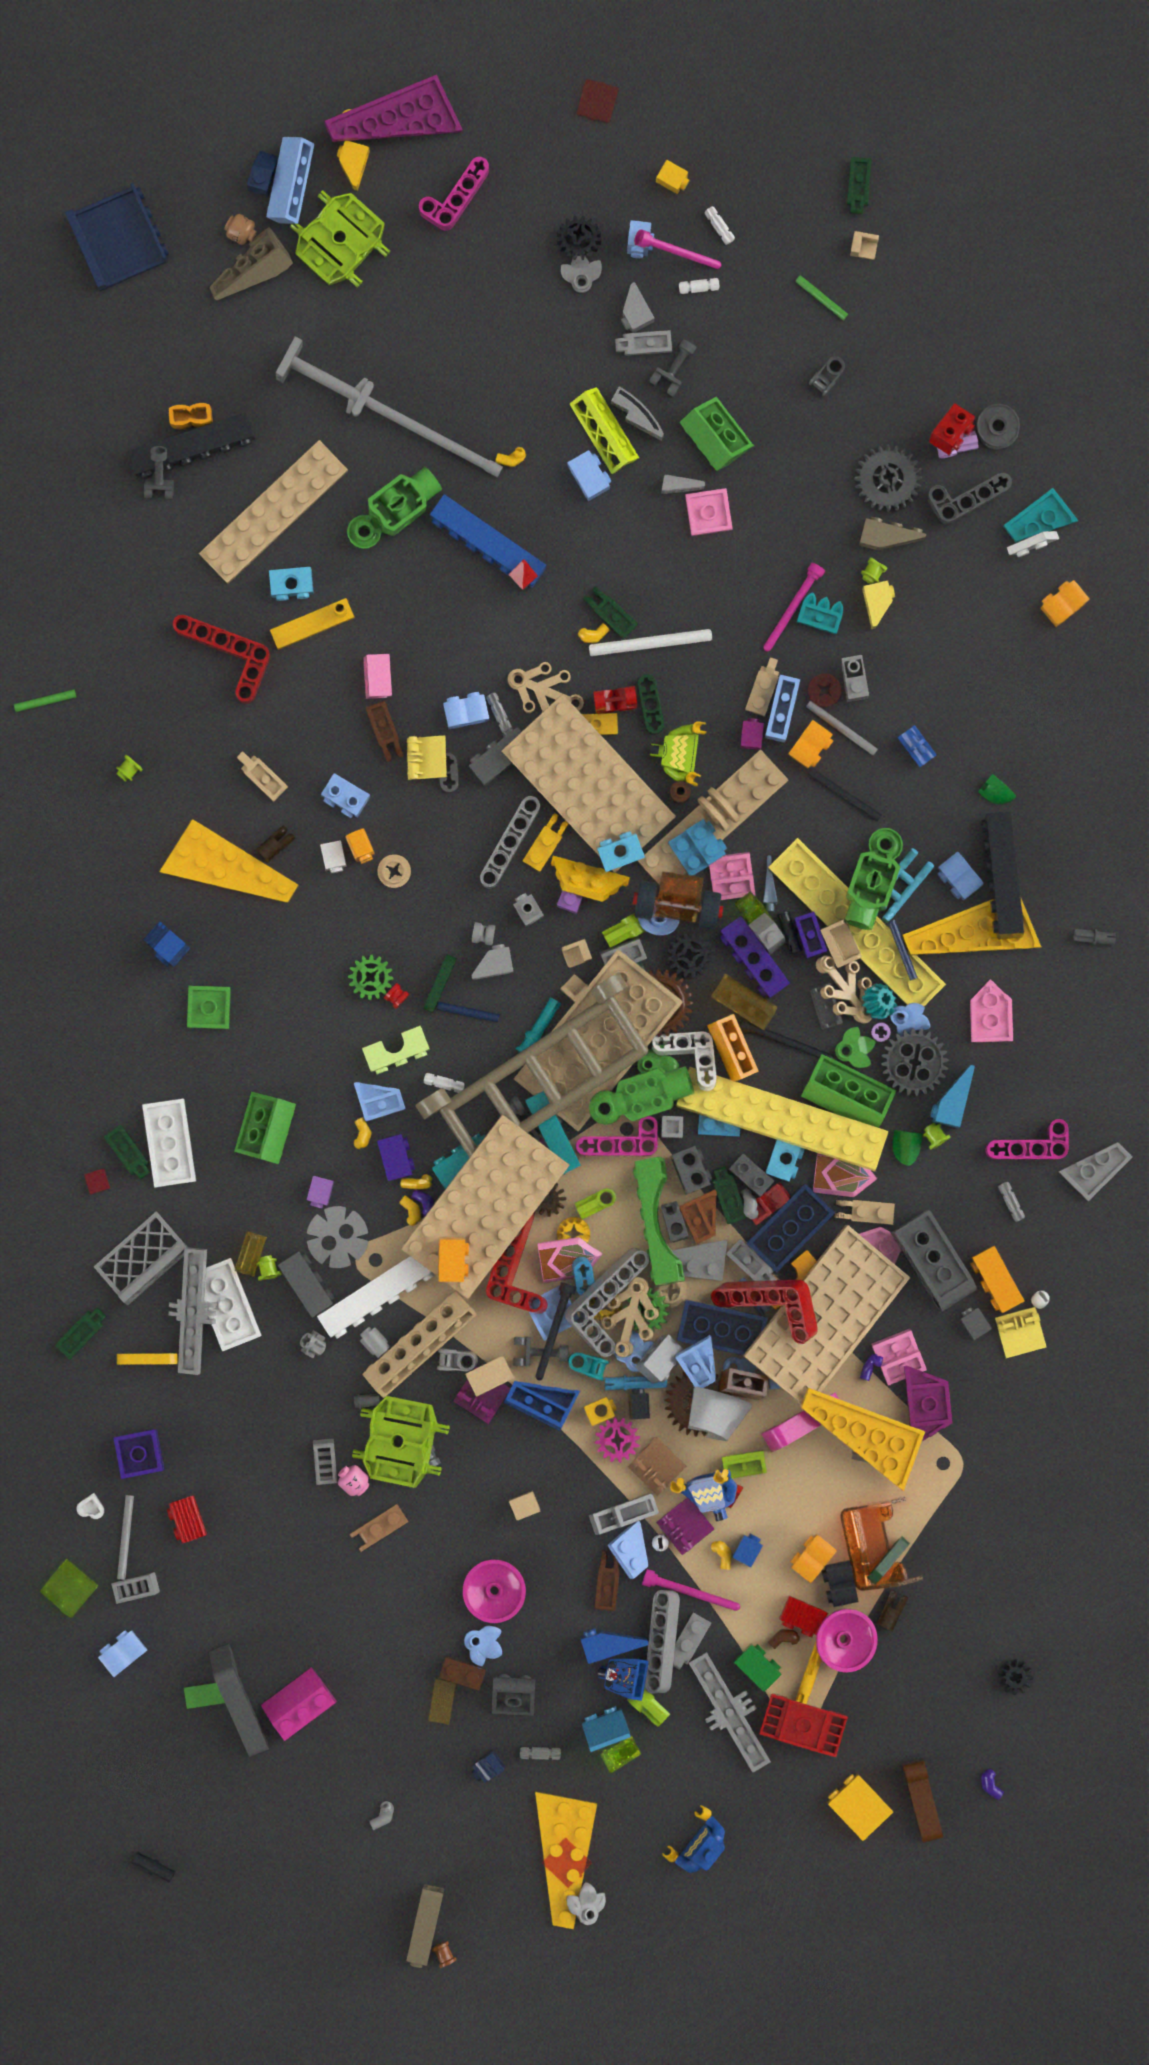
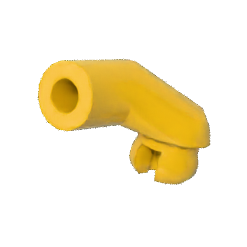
[495,447,526,467]
[578,623,610,643]
[354,1117,372,1149]
[400,1174,433,1189]
[399,1195,421,1226]

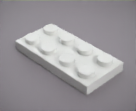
[142,1099,196,1188]
[204,1258,262,1351]

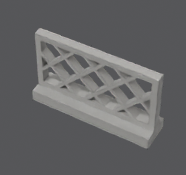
[94,1211,188,1305]

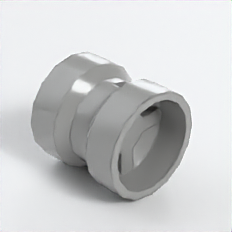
[472,922,495,946]

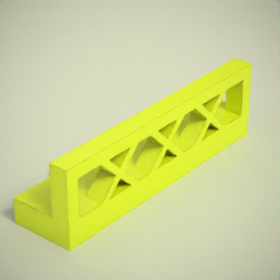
[570,387,639,474]

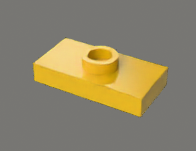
[582,713,618,735]

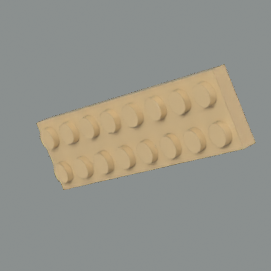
[199,440,348,584]
[638,749,788,892]

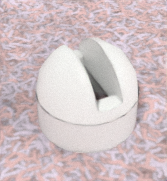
[1031,1291,1049,1309]
[652,1534,669,1552]

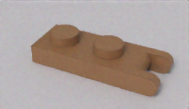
[350,1504,409,1552]

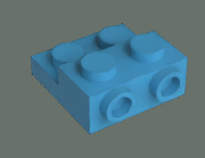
[668,819,727,878]

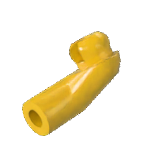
[711,1541,732,1570]

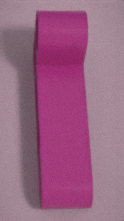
[419,157,489,231]
[576,1116,658,1156]
[985,1119,1069,1159]
[761,1392,839,1452]

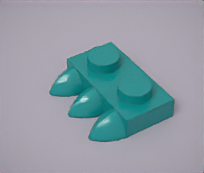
[797,592,843,635]

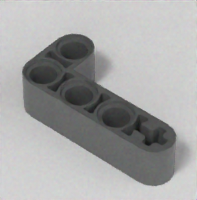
[927,473,1012,525]

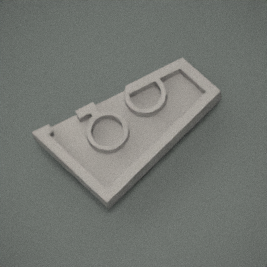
[1059,1142,1132,1201]
[671,1239,728,1281]

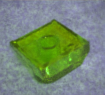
[40,1559,99,1618]

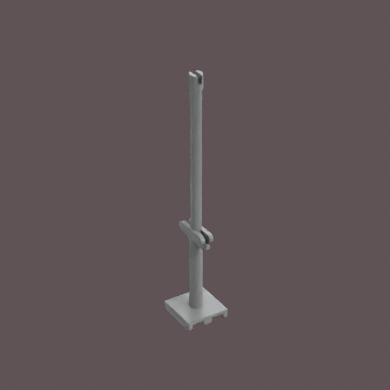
[276,336,503,477]

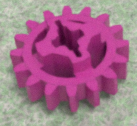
[595,1417,640,1463]

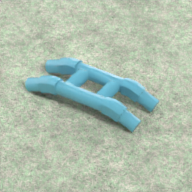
[882,848,934,923]

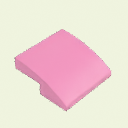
[709,852,755,900]
[871,1328,927,1385]

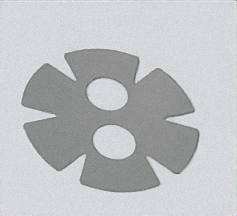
[307,1206,368,1268]

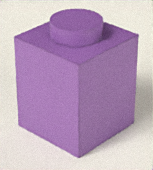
[557,890,583,914]
[307,1176,334,1208]

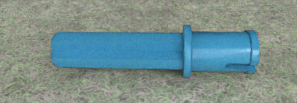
[604,1375,667,1391]

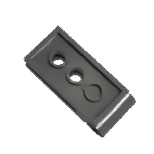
[890,1210,977,1312]

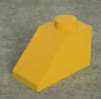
[337,141,370,191]

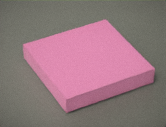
[685,488,733,536]

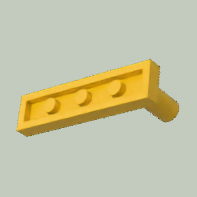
[270,598,355,650]

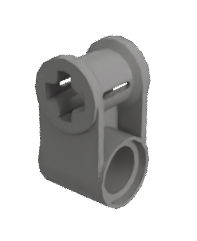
[437,1348,478,1371]

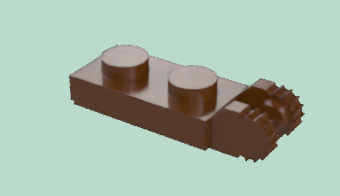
[366,701,404,762]
[594,1550,620,1611]

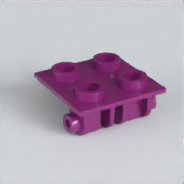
[453,1366,511,1424]
[656,1498,715,1555]

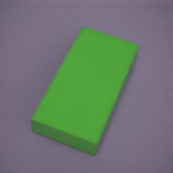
[184,1683,225,1709]

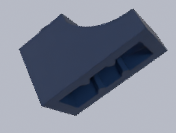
[471,1749,505,1783]

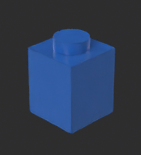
[732,1533,763,1567]

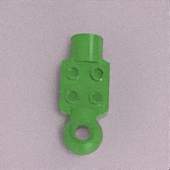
[347,467,442,549]
[844,828,903,930]
[589,1066,694,1125]

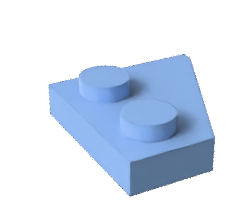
[607,1521,648,1579]

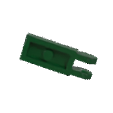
[583,586,638,640]

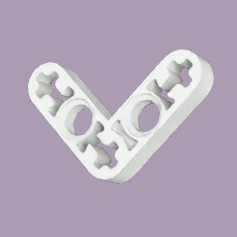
[652,1032,717,1091]

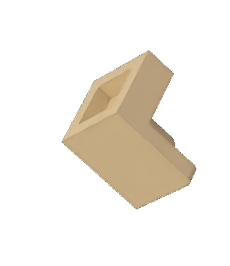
[850,231,879,260]
[561,939,592,968]
[560,974,588,1003]

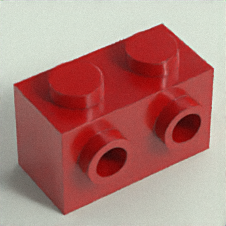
[929,403,975,456]

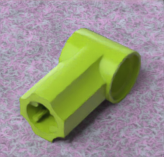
[602,913,646,948]
[574,1188,616,1220]
[627,1687,670,1727]

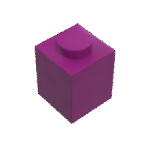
[740,718,764,750]

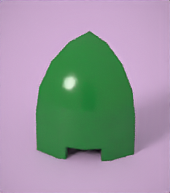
[978,774,1016,805]
[893,1130,923,1166]

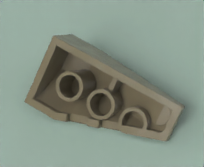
[210,227,293,300]

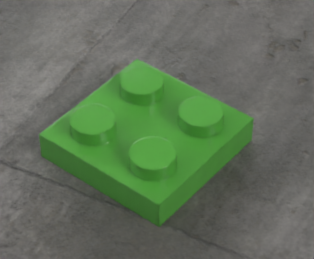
[187,986,231,1029]

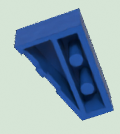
[143,921,191,967]
[504,1381,580,1431]

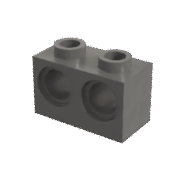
[670,1146,712,1195]
[728,1154,774,1197]

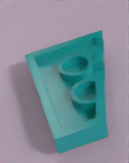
[1003,488,1078,543]

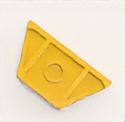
[551,855,630,902]

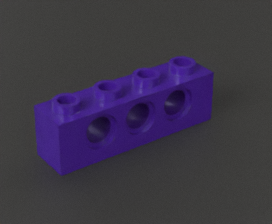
[720,916,790,999]

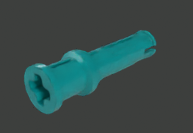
[516,997,561,1052]

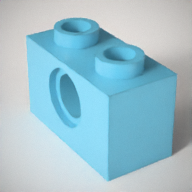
[269,567,314,601]
[596,831,645,872]
[765,1140,805,1182]

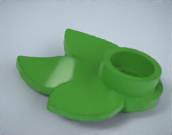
[835,1027,876,1068]
[637,1045,679,1073]

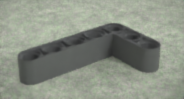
[209,1644,269,1757]

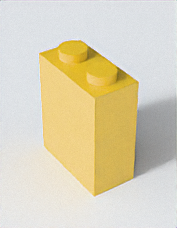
[827,1773,893,1841]

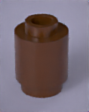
[670,781,691,804]

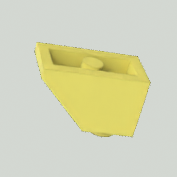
[862,581,895,629]

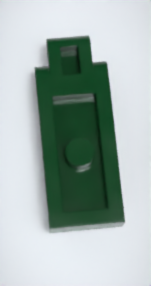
[847,157,872,214]
[104,1124,150,1180]
[712,1166,747,1225]
[55,1307,106,1360]

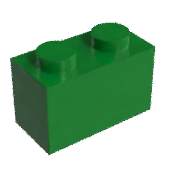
[734,1643,782,1692]

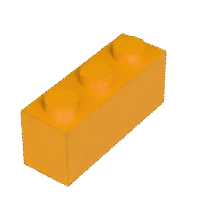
[707,1014,759,1082]
[970,1246,1024,1313]

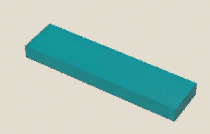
[525,1091,581,1175]

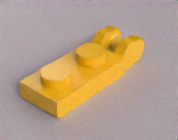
[523,813,569,872]

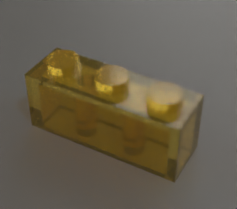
[711,974,777,1030]

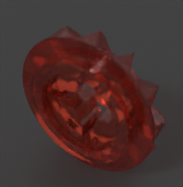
[808,674,841,707]

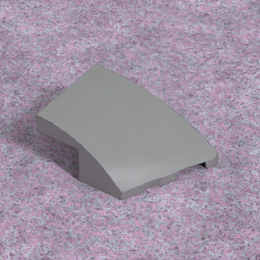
[688,1387,752,1441]

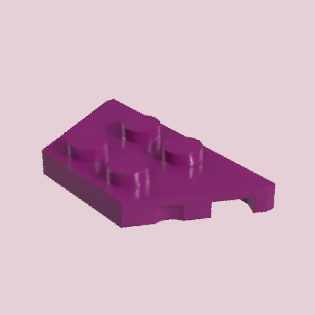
[904,1366,952,1441]

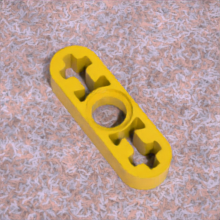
[117,1353,178,1365]

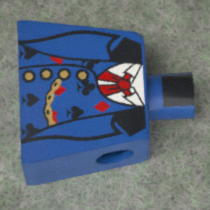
[598,1659,649,1701]

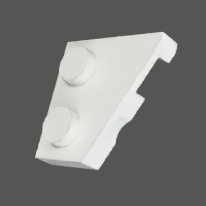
[1007,531,1059,557]

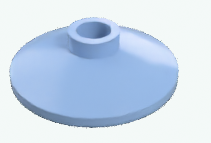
[638,904,680,935]

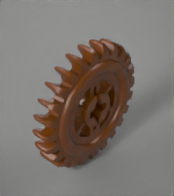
[649,969,694,1037]
[664,1371,732,1437]

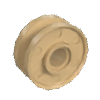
[698,787,740,832]

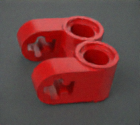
[593,686,637,714]

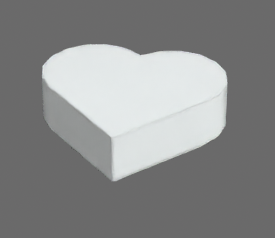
[77,1493,104,1519]

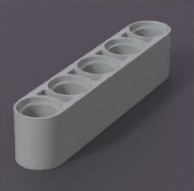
[480,796,540,889]
[645,1590,680,1693]

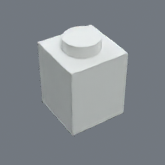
[320,840,347,873]

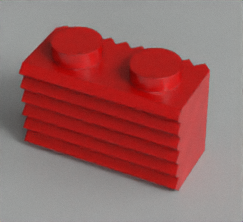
[167,1495,207,1544]
[779,1595,828,1638]

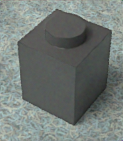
[959,1306,992,1340]

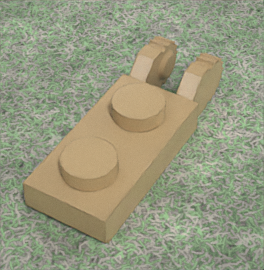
[835,1200,895,1225]

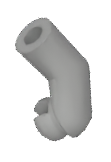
[741,1189,758,1219]
[369,1801,394,1830]

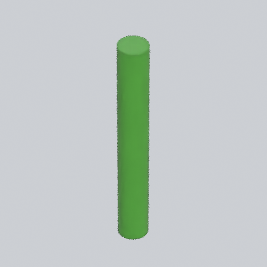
[795,275,848,321]
[14,689,76,712]

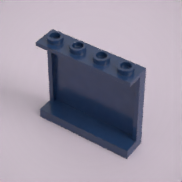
[65,183,169,291]

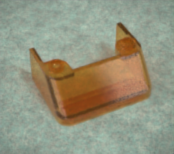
[840,1497,923,1591]

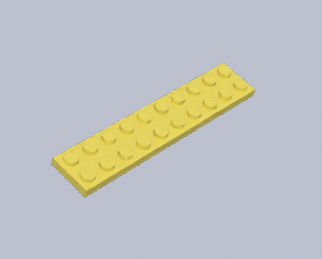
[768,838,946,1006]
[676,1067,888,1171]

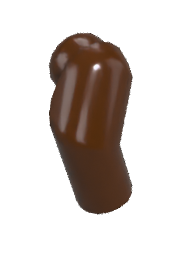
[768,1629,800,1649]

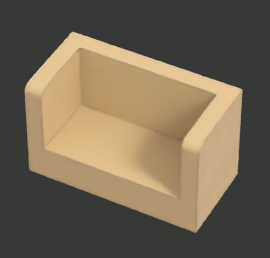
[820,919,862,968]
[465,1356,514,1397]
[509,1490,540,1520]

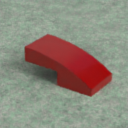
[752,1182,791,1225]

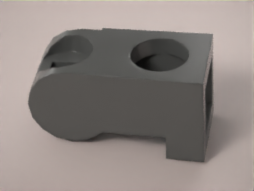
[661,1201,689,1243]

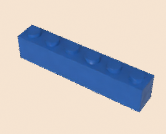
[430,494,546,588]

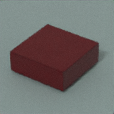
[84,1168,110,1195]

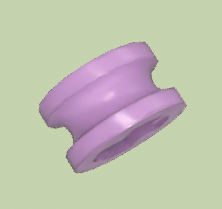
[871,1023,891,1042]

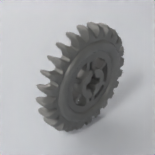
[854,444,922,513]

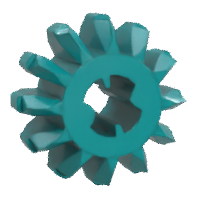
[862,983,897,1020]

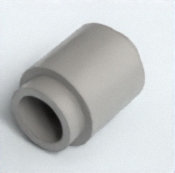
[360,1327,390,1358]

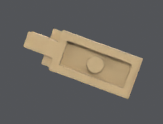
[745,657,779,717]
[237,751,288,802]

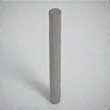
[806,701,878,755]
[117,1495,134,1580]

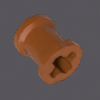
[431,1940,457,1968]

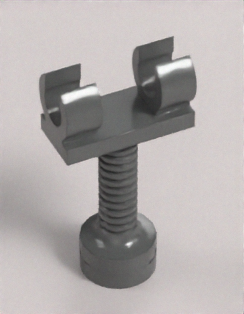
[649,339,697,397]
[144,446,174,499]
[513,1337,569,1366]

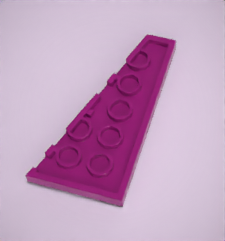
[324,74,463,142]

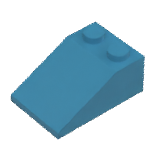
[930,1065,975,1128]
[582,1706,631,1752]

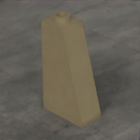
[406,1884,444,1968]

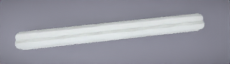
[589,629,712,656]

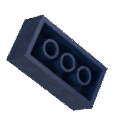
[746,1184,835,1273]
[676,1299,768,1355]

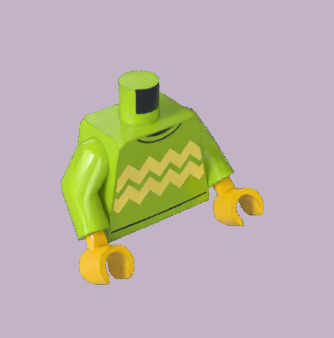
[650,721,706,786]

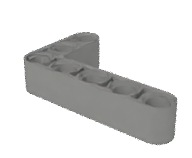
[565,1248,649,1357]

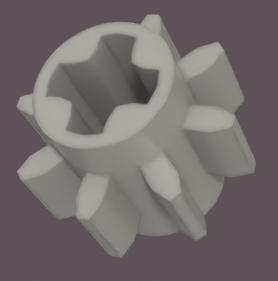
[300,1330,326,1358]

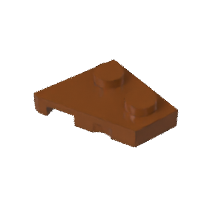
[679,1190,717,1244]

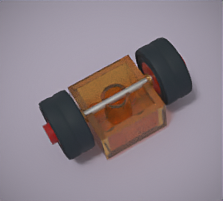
[633,871,723,930]

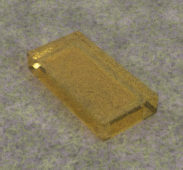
[235,1231,267,1277]
[428,1679,456,1724]

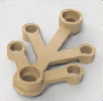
[508,662,584,713]
[816,955,872,1024]
[601,1277,659,1357]

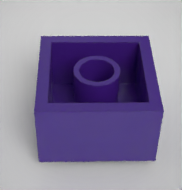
[113,1429,165,1479]

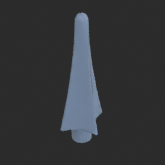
[762,855,778,913]

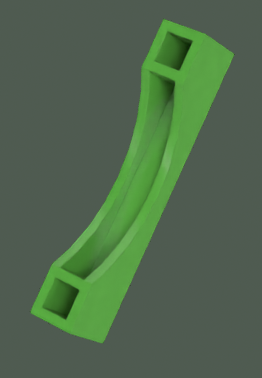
[633,1157,685,1286]

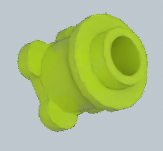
[861,557,887,584]
[116,755,143,782]
[923,1123,951,1150]
[256,1255,282,1281]

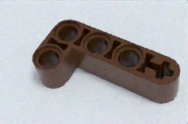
[902,1758,943,1843]

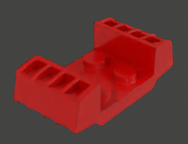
[759,1693,848,1757]

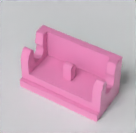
[363,654,392,699]

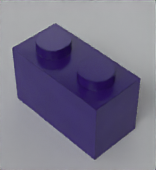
[794,912,827,959]
[377,1134,415,1182]

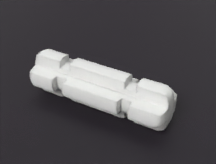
[705,206,735,245]
[679,278,720,294]
[424,1073,465,1093]

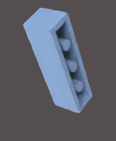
[266,137,314,224]

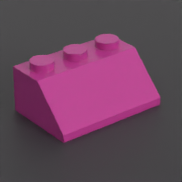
[261,1667,336,1741]

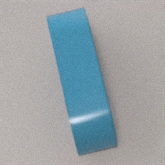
[572,1257,594,1295]

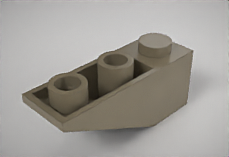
[859,517,926,551]

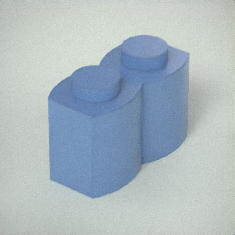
[937,852,984,901]

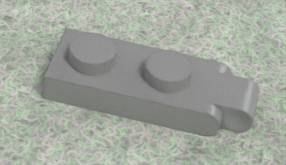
[615,330,672,356]
[726,1239,777,1281]
[673,1612,711,1670]

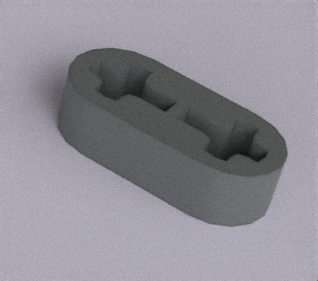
[440,753,459,793]

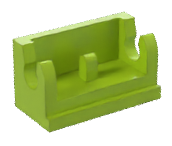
[721,1450,767,1478]

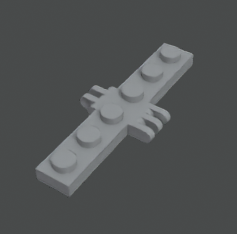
[168,1247,217,1375]
[689,1652,771,1772]

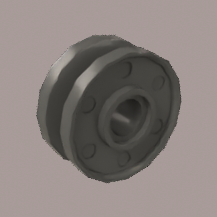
[976,404,1020,450]

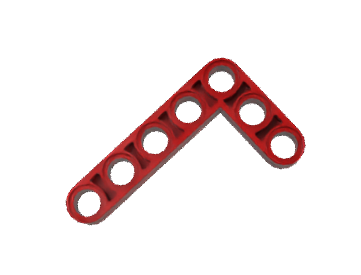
[173,615,270,704]
[486,1212,548,1314]
[711,1280,818,1344]

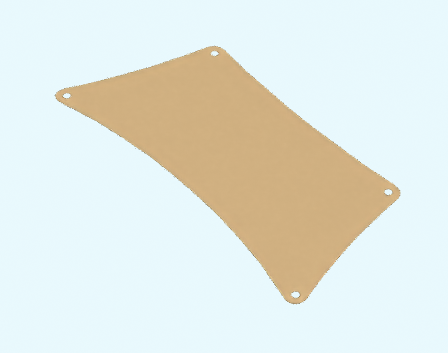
[355,1114,964,1708]

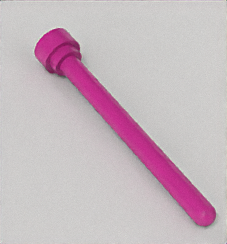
[634,229,721,269]
[764,562,825,651]
[642,1569,740,1611]

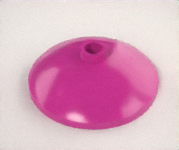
[463,1559,526,1623]
[816,1609,878,1672]

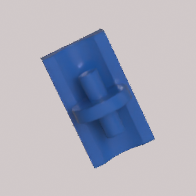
[898,725,937,768]

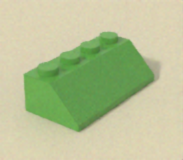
[801,1054,896,1128]

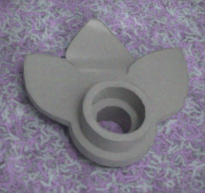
[561,256,602,293]
[566,1882,606,1925]

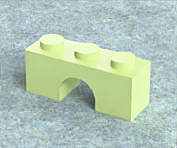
[362,1026,430,1074]

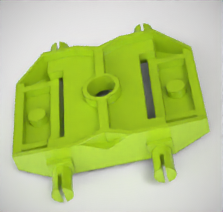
[290,190,390,288]
[352,1396,450,1488]

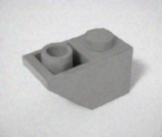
[841,655,869,702]

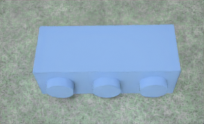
[765,675,800,743]

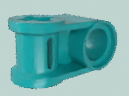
[568,1352,610,1381]

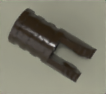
[256,825,295,863]
[876,1590,908,1632]

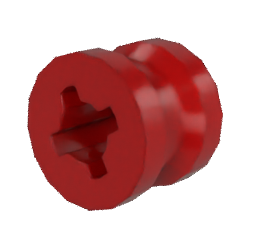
[384,983,410,1009]

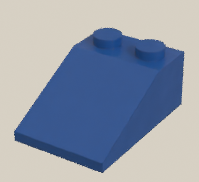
[581,1628,649,1664]

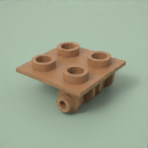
[628,1437,687,1496]

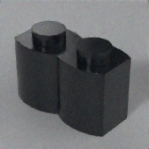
[628,1389,650,1420]
[822,1560,859,1607]

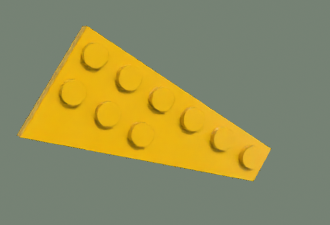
[159,819,299,903]
[902,899,1041,955]
[800,1388,925,1491]
[535,1791,597,1929]

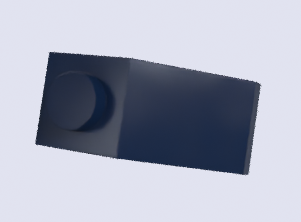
[247,151,279,196]

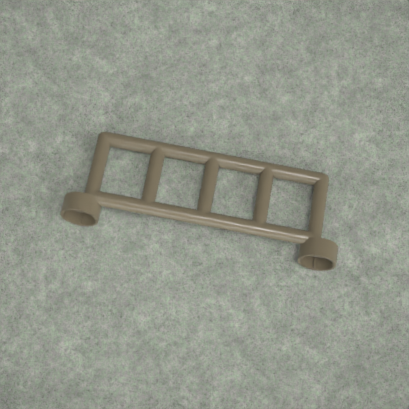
[415,972,648,1157]

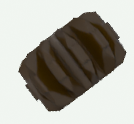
[538,1183,566,1217]

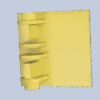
[407,735,447,780]
[995,1307,1046,1358]

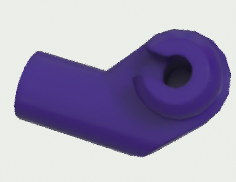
[411,1189,434,1216]
[860,1354,883,1381]
[981,1769,1004,1800]

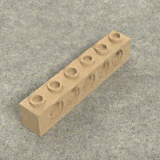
[362,1291,478,1398]

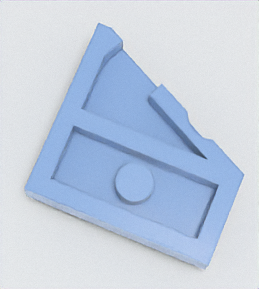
[354,1082,406,1122]
[675,1335,716,1388]

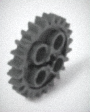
[881,1028,949,1096]

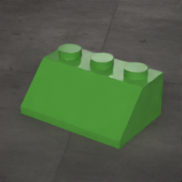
[679,397,754,471]
[234,1092,296,1164]

